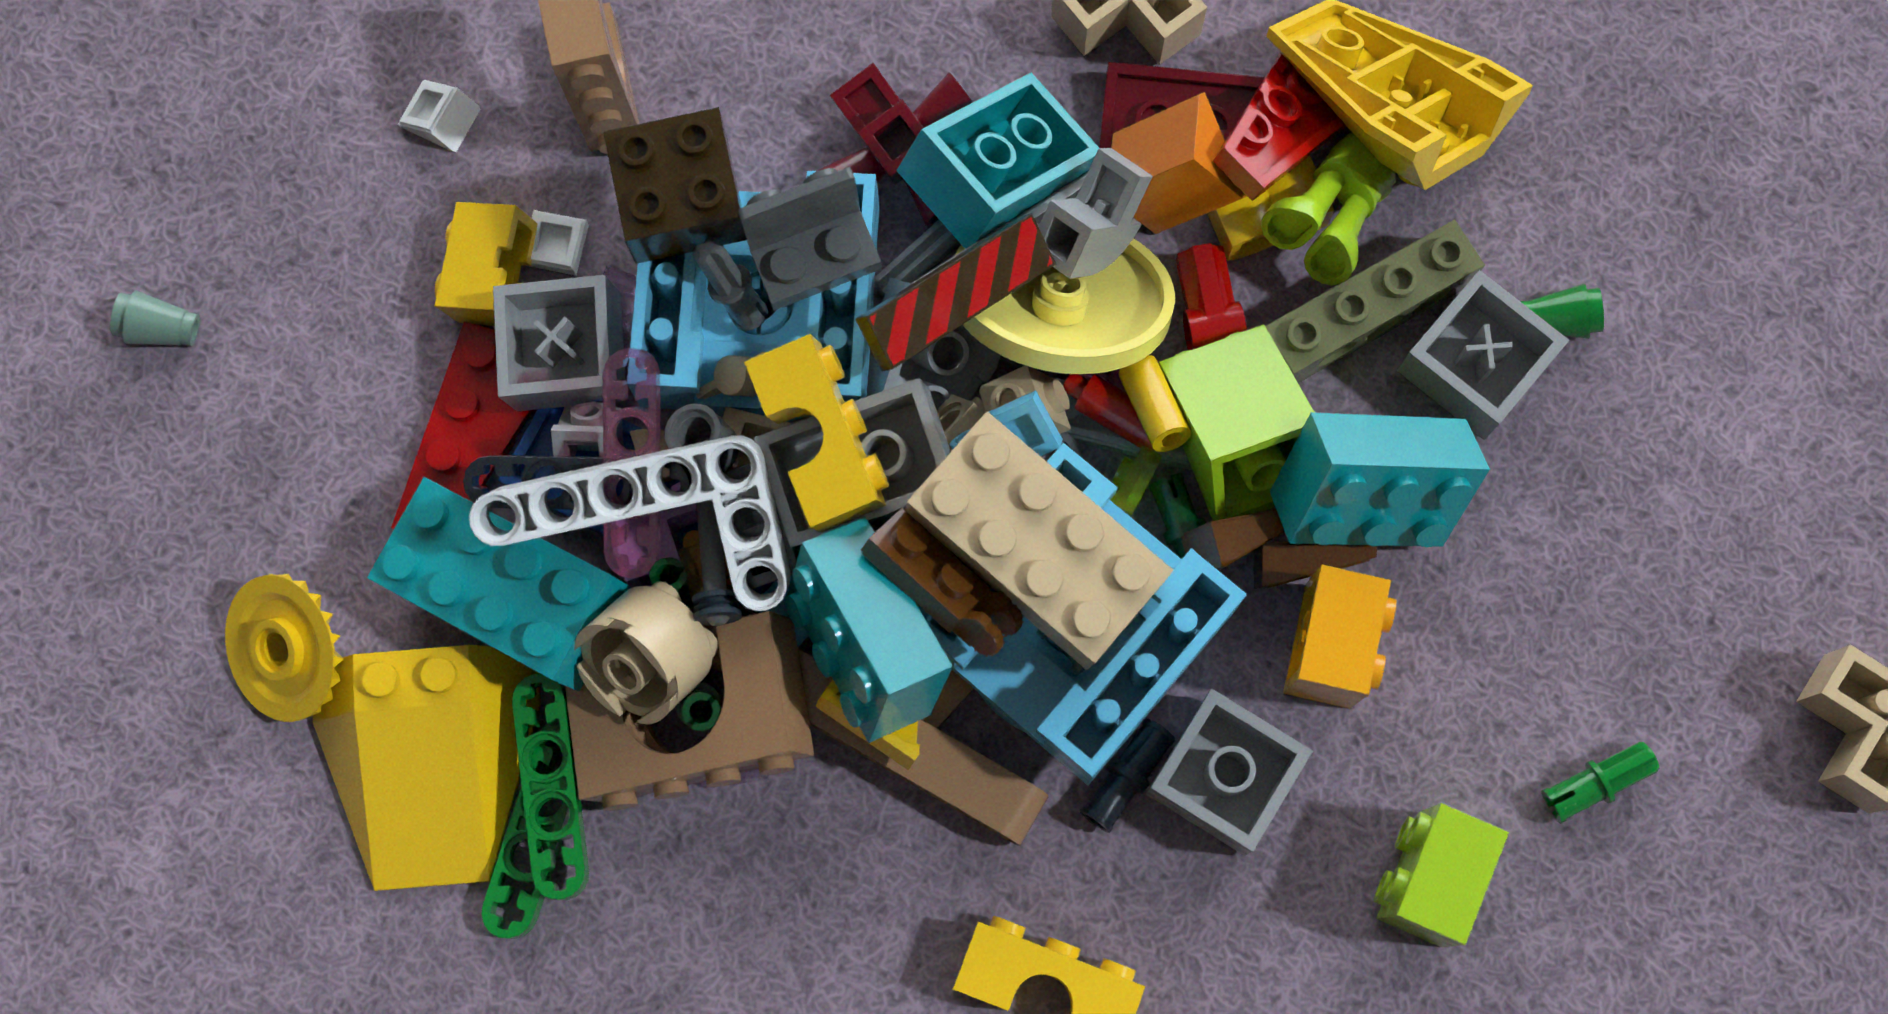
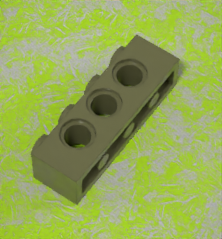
[1265,219,1485,383]

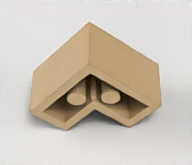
[1051,0,1207,65]
[1796,644,1888,814]

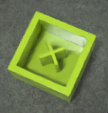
[1373,803,1509,947]

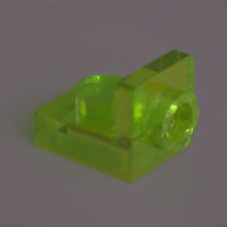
[1110,446,1163,518]

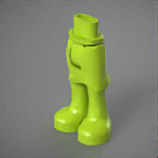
[1261,132,1396,285]

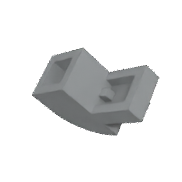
[1039,148,1153,279]

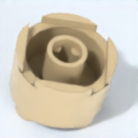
[574,582,719,724]

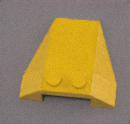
[1266,0,1533,190]
[313,645,541,891]

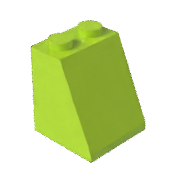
[1159,324,1315,521]

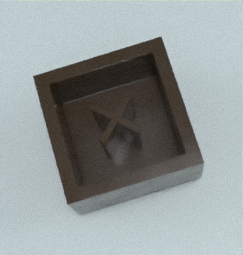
[603,107,746,264]

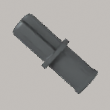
[692,237,768,331]

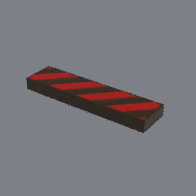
[855,213,1056,372]

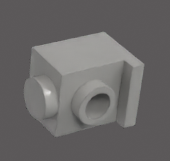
[551,401,624,482]

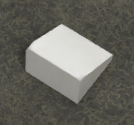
[398,80,481,152]

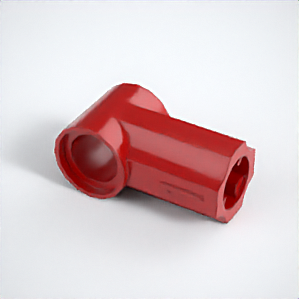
[1176,243,1247,350]

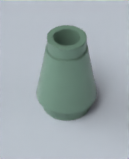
[110,290,200,346]

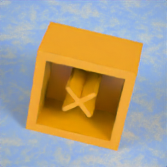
[1283,564,1397,709]

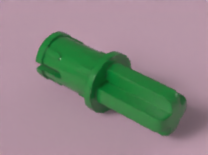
[1542,742,1660,824]

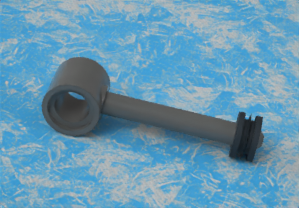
[665,404,742,626]

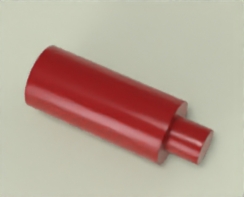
[1063,374,1155,455]

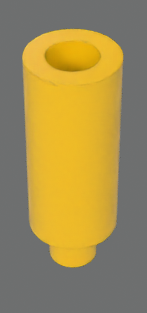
[1119,355,1191,452]

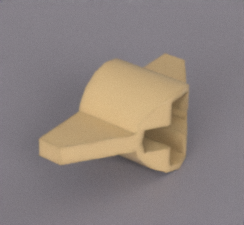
[696,352,766,399]

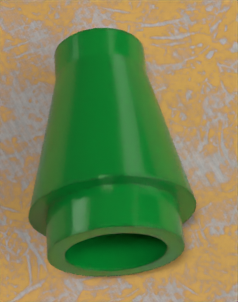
[1520,284,1604,339]

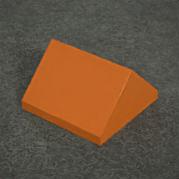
[1111,92,1247,234]

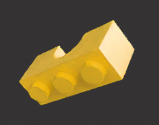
[744,334,889,533]
[953,915,1146,1014]

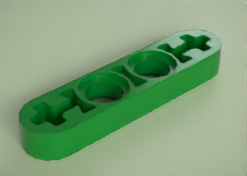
[512,674,589,901]
[481,723,570,939]

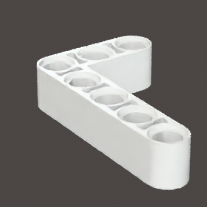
[469,435,791,611]

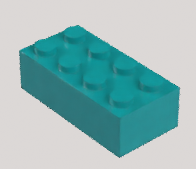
[367,477,632,692]

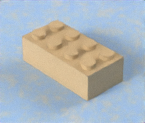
[905,411,1174,670]

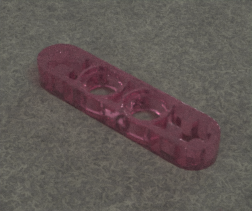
[603,347,661,578]

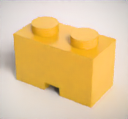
[434,202,538,326]

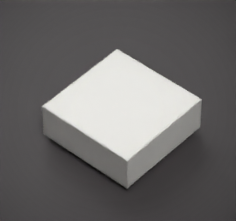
[530,210,589,275]

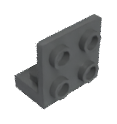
[738,167,882,310]

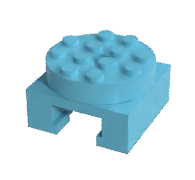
[627,171,880,422]
[919,443,1247,785]

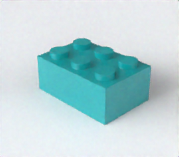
[896,72,1099,249]
[1270,412,1490,547]
[785,517,953,743]

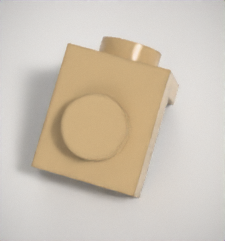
[979,365,1071,434]

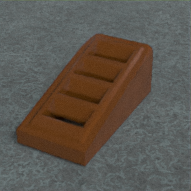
[1181,509,1285,570]
[1253,541,1377,589]

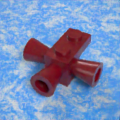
[817,63,973,226]

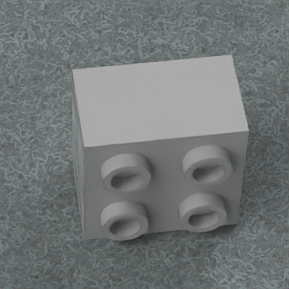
[1397,270,1569,440]
[493,275,627,411]

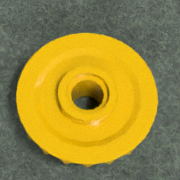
[225,574,343,722]

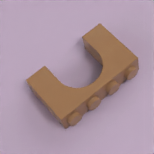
[538,0,639,154]
[565,611,814,811]

